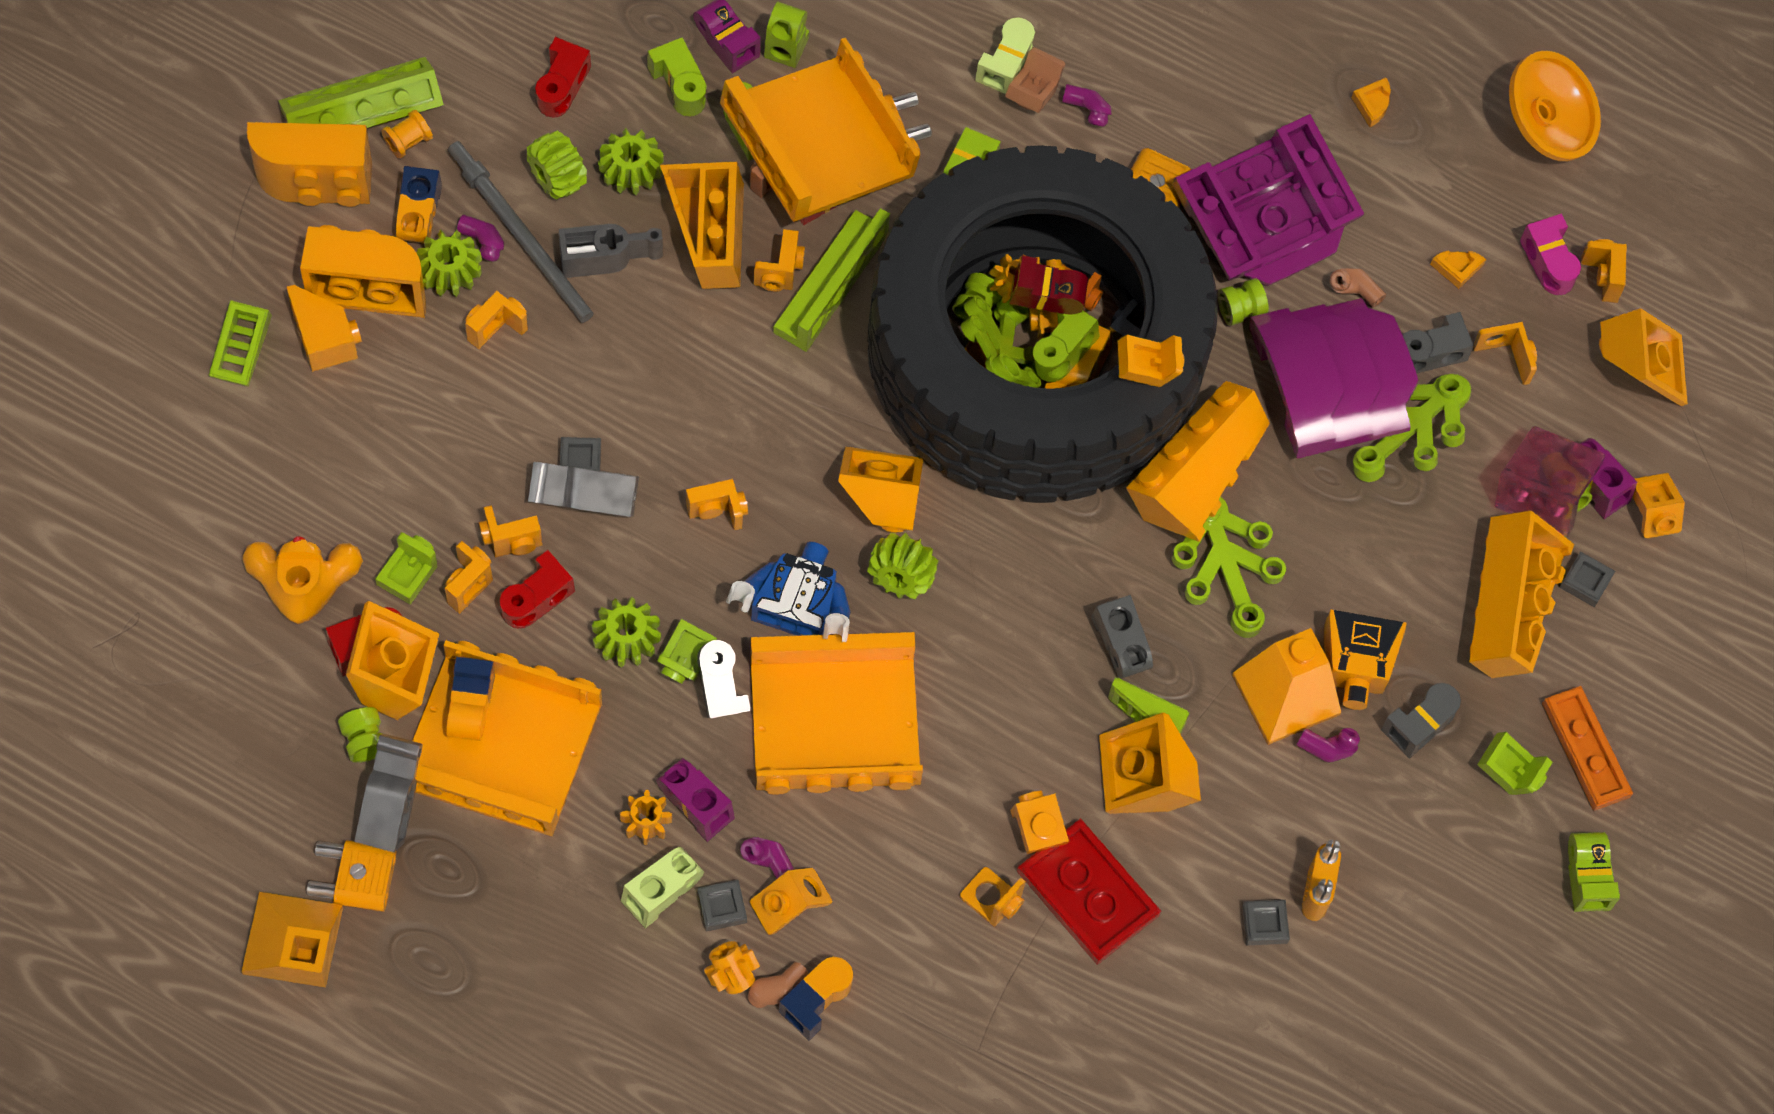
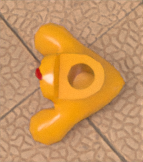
[242,536,363,624]

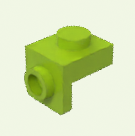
[375,532,438,605]
[657,619,718,684]
[1477,732,1553,795]

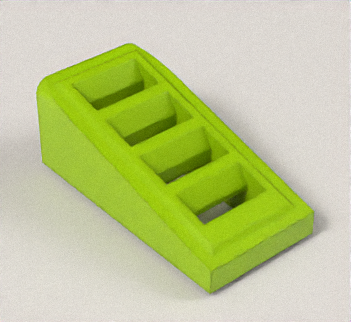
[209,300,272,387]
[1108,678,1189,734]

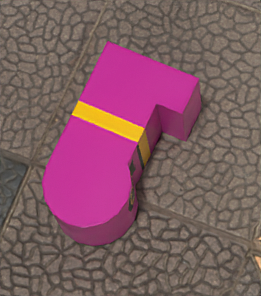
[1520,214,1581,295]

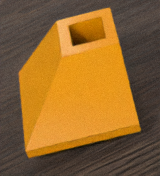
[241,892,343,988]

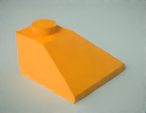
[1599,308,1688,406]
[838,446,924,532]
[346,601,439,720]
[1232,628,1341,745]
[1099,712,1201,814]

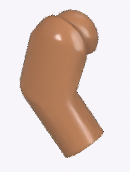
[1329,268,1387,308]
[748,962,808,1008]

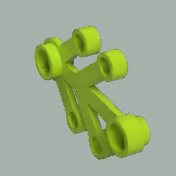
[961,295,1041,388]
[1353,374,1471,482]
[1172,496,1286,638]

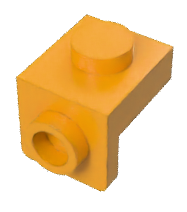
[754,229,805,292]
[465,291,528,349]
[1118,335,1184,387]
[478,505,542,558]
[1010,790,1069,854]

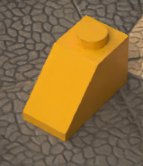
[286,285,362,372]

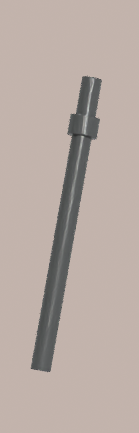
[448,141,594,323]

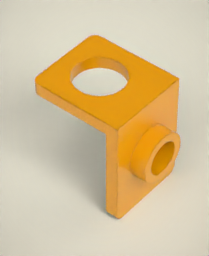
[1473,322,1537,385]
[960,867,1026,927]
[750,868,833,935]

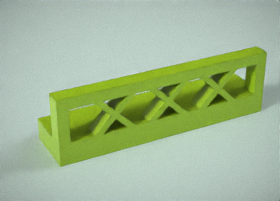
[278,57,444,128]
[773,208,890,352]

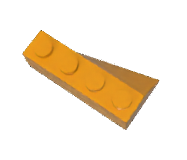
[1126,381,1270,542]
[1469,510,1574,678]

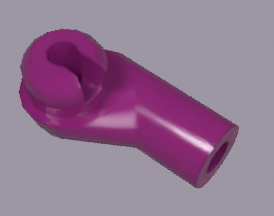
[1062,84,1112,127]
[457,214,504,261]
[1297,728,1360,763]
[740,837,795,879]

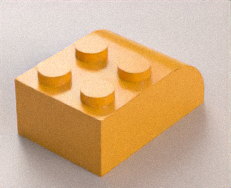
[247,122,372,207]
[300,225,426,318]

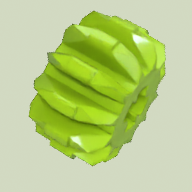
[598,128,664,195]
[527,130,587,200]
[416,229,482,297]
[867,532,939,599]
[592,596,661,668]

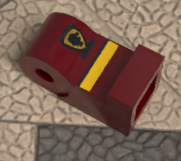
[1009,255,1088,315]

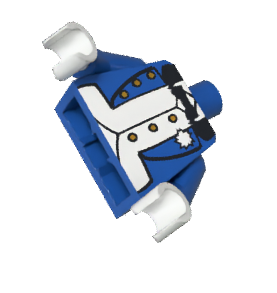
[726,542,851,642]

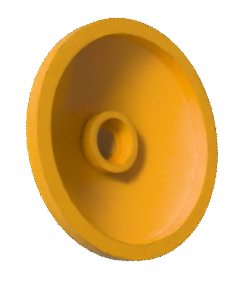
[1509,51,1601,161]

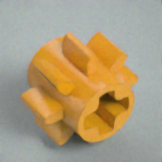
[989,254,1026,303]
[620,790,672,845]
[704,941,760,994]

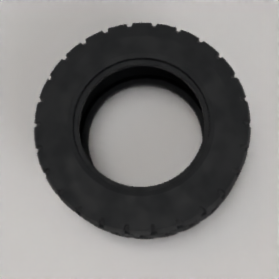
[867,145,1218,503]

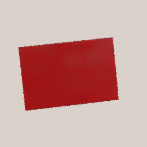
[1017,818,1162,965]

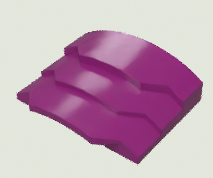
[1172,114,1364,286]
[1249,298,1419,459]

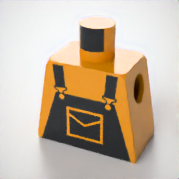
[1323,609,1407,710]

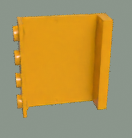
[720,37,920,222]
[750,632,923,795]
[412,640,602,837]

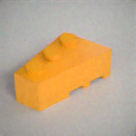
[660,161,744,289]

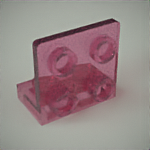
[1495,426,1605,537]

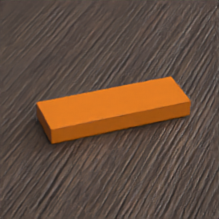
[1542,686,1633,811]

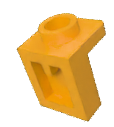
[1581,239,1627,303]
[1633,473,1685,538]
[686,479,748,531]
[445,541,493,614]

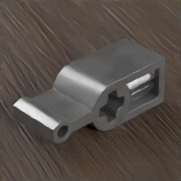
[559,224,663,278]
[528,462,639,517]
[354,733,423,852]

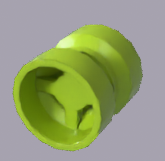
[952,273,1002,321]
[1217,278,1269,326]
[338,707,382,763]

